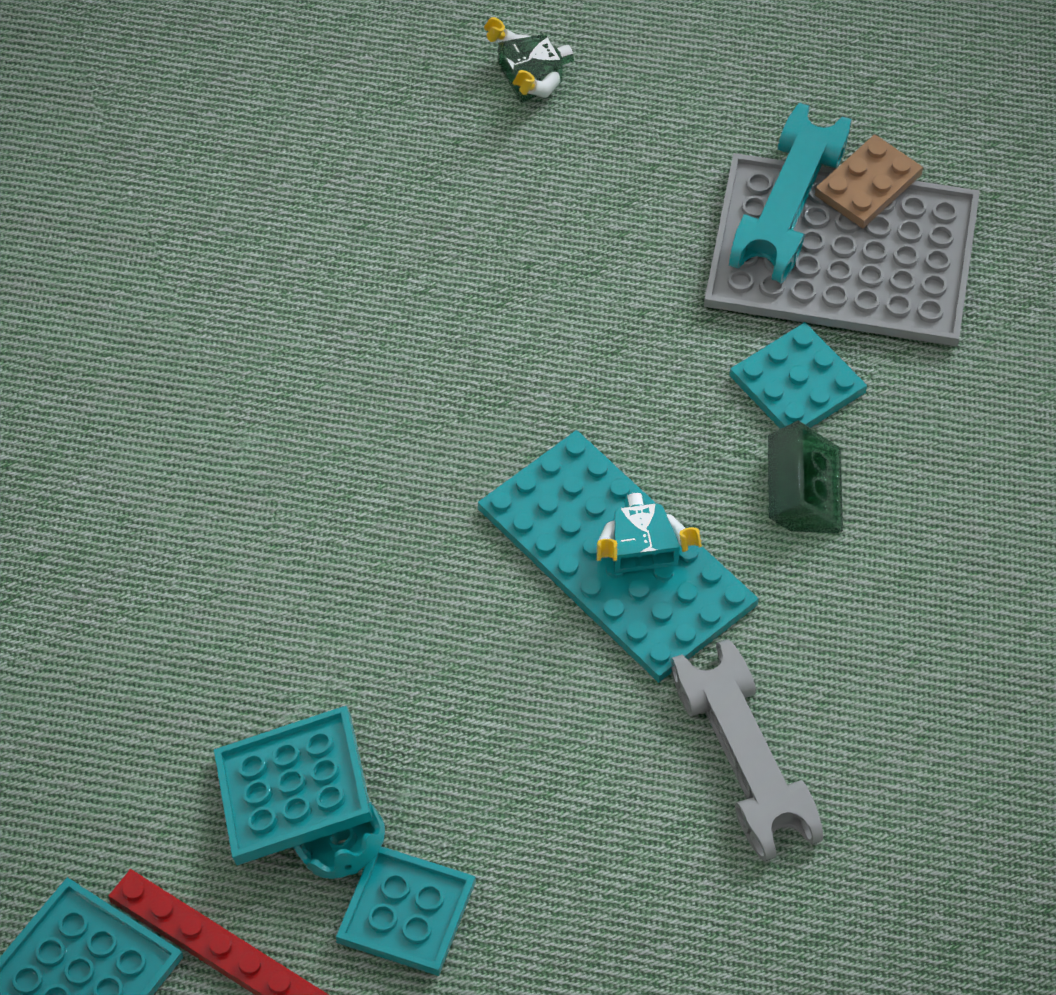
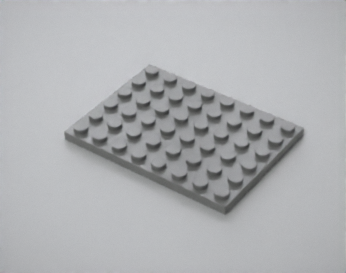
[704,153,980,347]

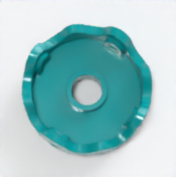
[293,802,385,879]

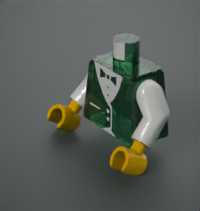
[484,17,574,103]

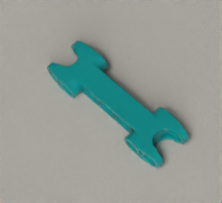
[729,103,852,283]

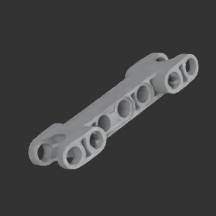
[671,639,823,861]

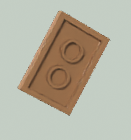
[815,134,923,229]

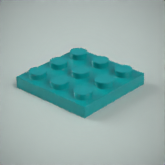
[729,322,867,440]
[336,846,476,976]

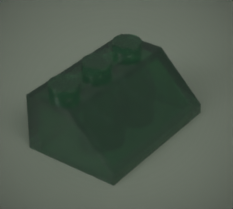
[767,420,843,533]

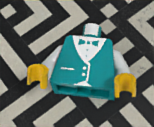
[596,493,702,574]

